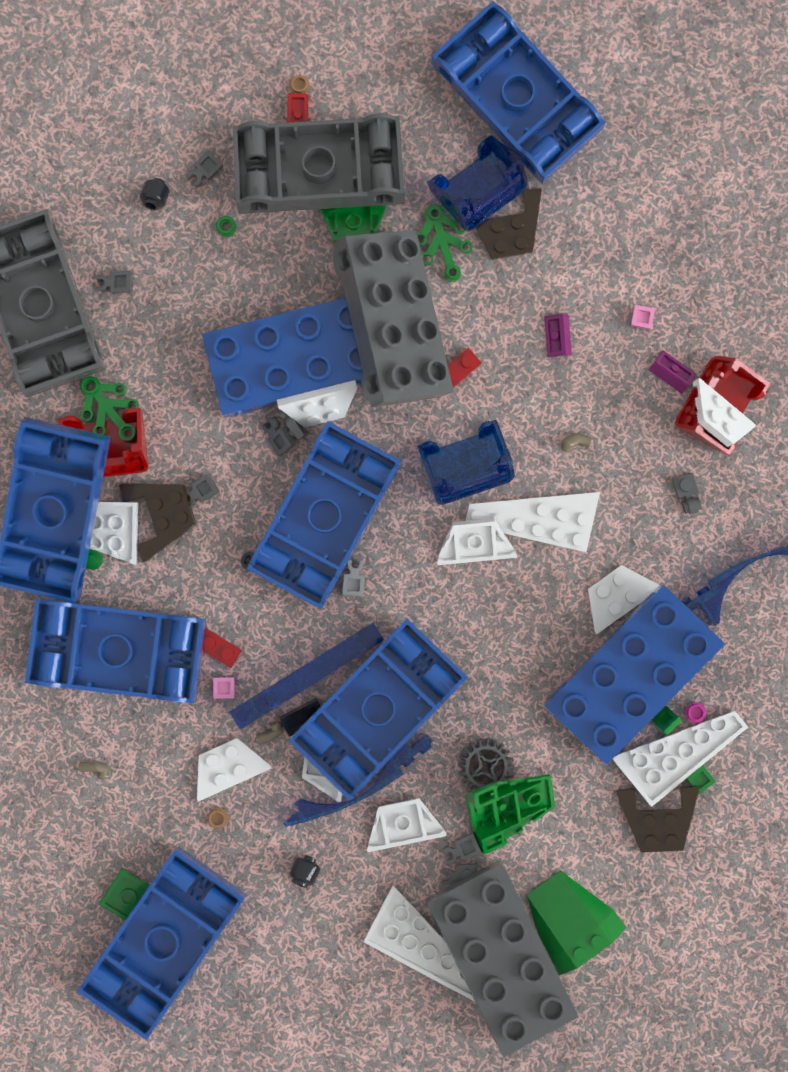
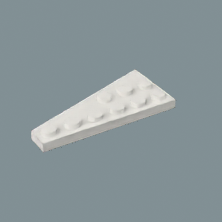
[465,492,600,553]
[90,502,138,565]
[612,710,748,807]
[363,885,475,1002]

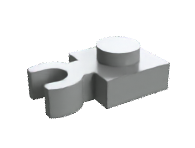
[342,560,365,596]

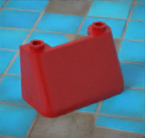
[675,355,770,456]
[58,408,148,478]

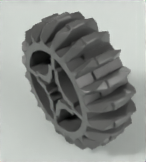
[458,738,515,790]

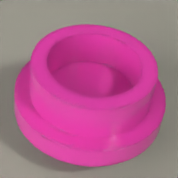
[685,702,706,723]

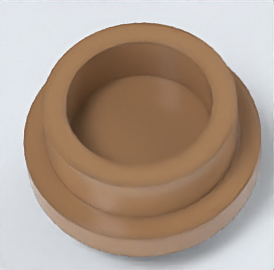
[289,75,310,94]
[207,808,229,829]

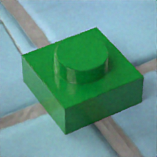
[652,706,682,735]
[686,765,716,795]

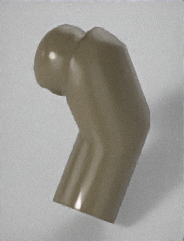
[561,433,592,452]
[256,721,284,744]
[79,761,110,779]

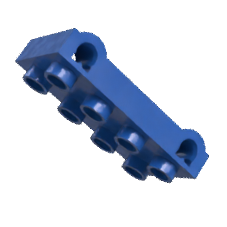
[431,1,606,184]
[202,298,363,418]
[0,417,110,603]
[247,421,402,610]
[545,583,725,765]
[25,599,206,703]
[288,618,468,801]
[77,846,247,1041]

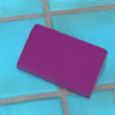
[544,313,572,357]
[649,350,696,394]

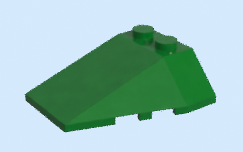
[465,774,555,855]
[526,870,626,976]

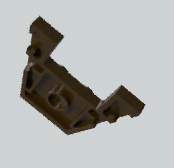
[462,188,542,260]
[119,484,197,562]
[617,786,699,852]

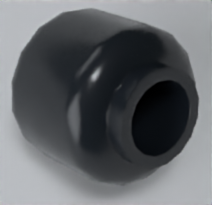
[140,178,170,210]
[289,855,320,888]

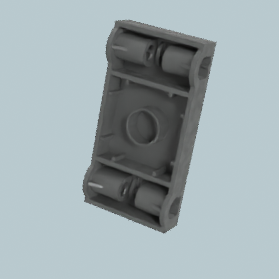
[233,113,405,214]
[0,209,106,397]
[333,230,454,408]
[424,860,579,1057]

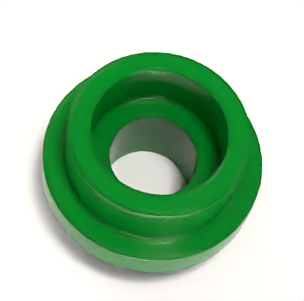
[216,216,237,237]

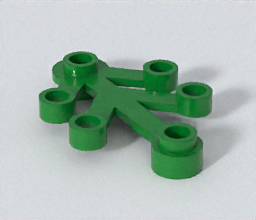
[417,204,473,282]
[80,376,139,442]

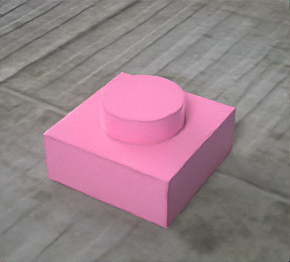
[630,305,655,330]
[213,677,235,699]

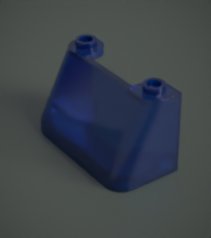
[427,135,528,231]
[417,420,515,505]

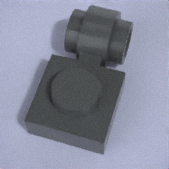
[672,473,702,514]

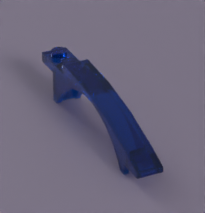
[682,546,788,626]
[229,622,384,730]
[283,734,433,827]

